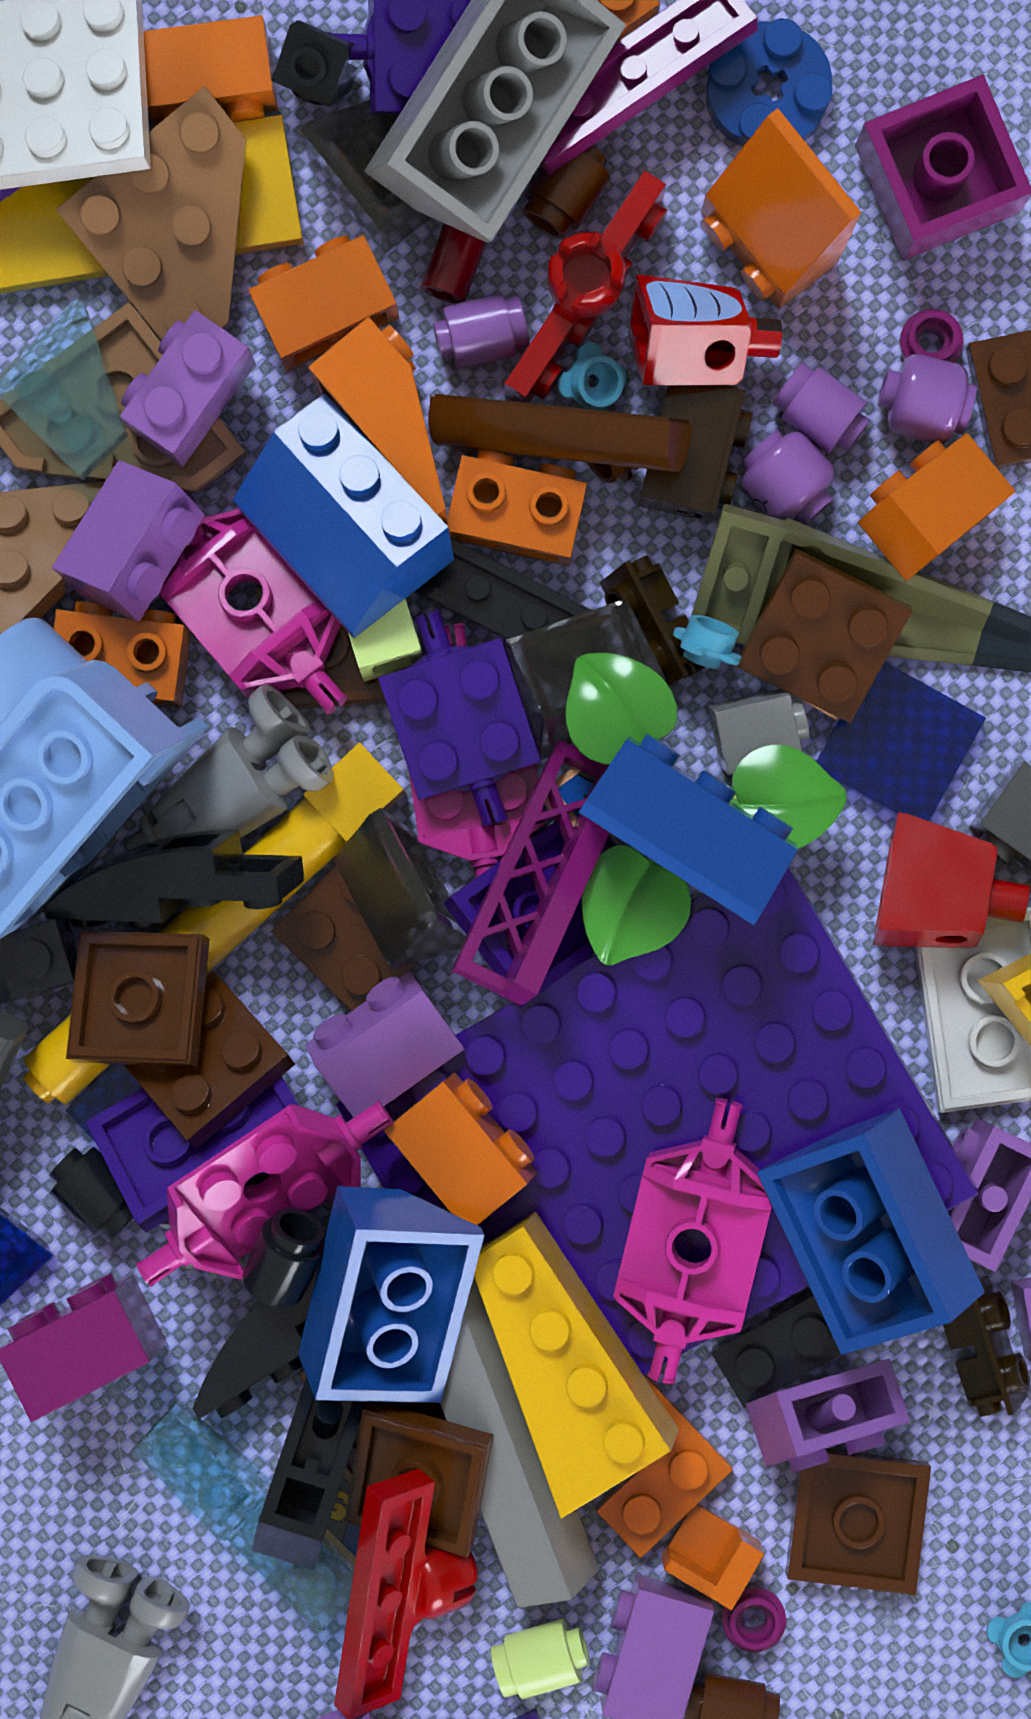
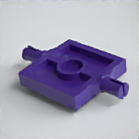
[327,0,471,115]
[378,609,543,827]

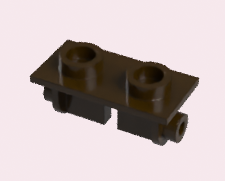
[599,555,707,687]
[943,1275,1030,1417]

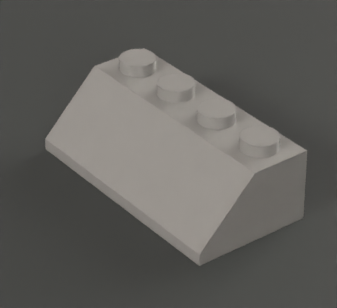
[364,0,627,243]

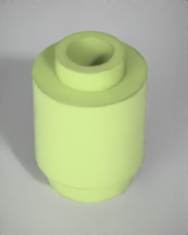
[491,1618,590,1700]

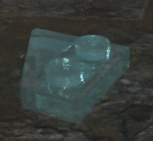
[0,298,128,480]

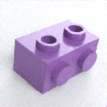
[120,310,256,467]
[52,460,205,622]
[305,970,464,1118]
[948,1118,1031,1272]
[746,1358,910,1473]
[592,1573,714,1719]

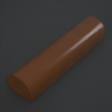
[428,394,693,472]

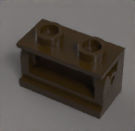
[638,385,753,524]

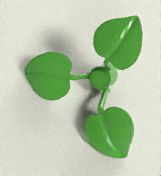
[566,653,847,966]

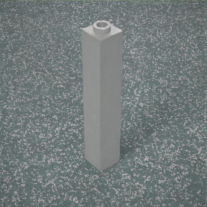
[440,1277,600,1608]

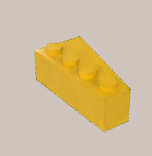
[474,1211,679,1519]

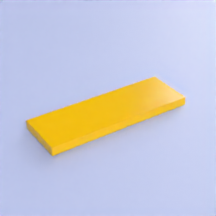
[0,115,304,294]

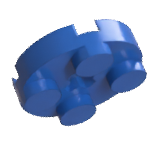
[705,18,833,146]

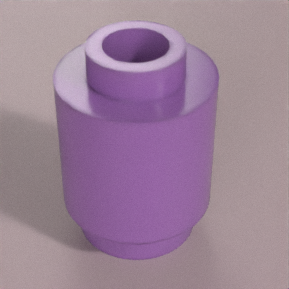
[433,293,530,370]
[772,362,871,454]

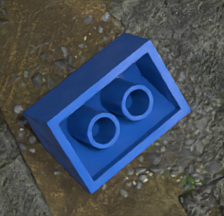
[233,393,454,638]
[579,734,798,925]
[757,1108,985,1355]
[298,1186,485,1403]

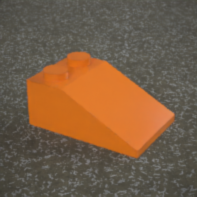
[701,108,862,310]
[308,316,447,524]

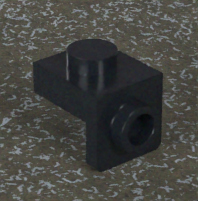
[271,20,359,107]

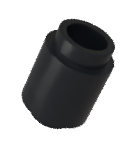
[49,1146,134,1241]
[242,1208,324,1307]

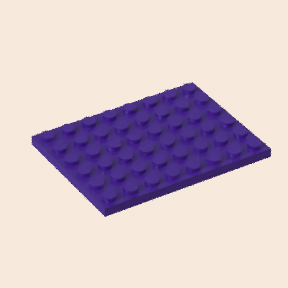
[336,865,978,1375]

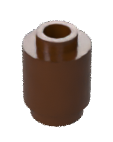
[522,146,611,240]
[683,1671,780,1719]

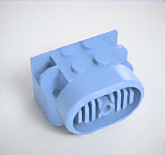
[0,618,209,939]

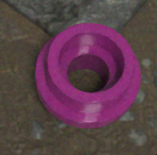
[899,309,964,363]
[721,1585,786,1652]

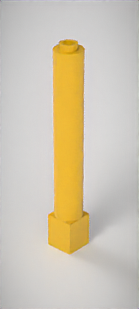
[23,742,406,1105]

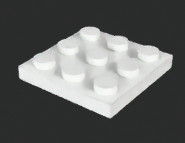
[0,0,151,190]

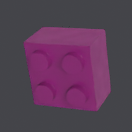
[855,74,1031,261]
[0,1272,167,1423]

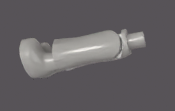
[125,684,334,850]
[40,1555,190,1719]

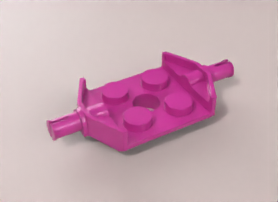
[158,509,348,715]
[409,623,545,878]
[613,1098,772,1384]
[136,1100,394,1287]

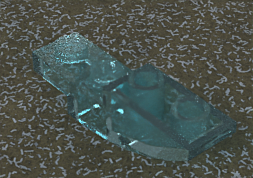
[132,1402,354,1633]

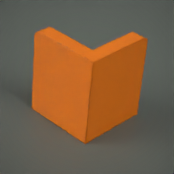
[661,1504,765,1610]

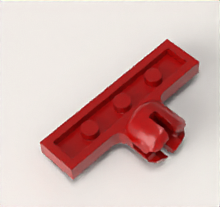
[504,170,668,403]
[334,1468,478,1719]

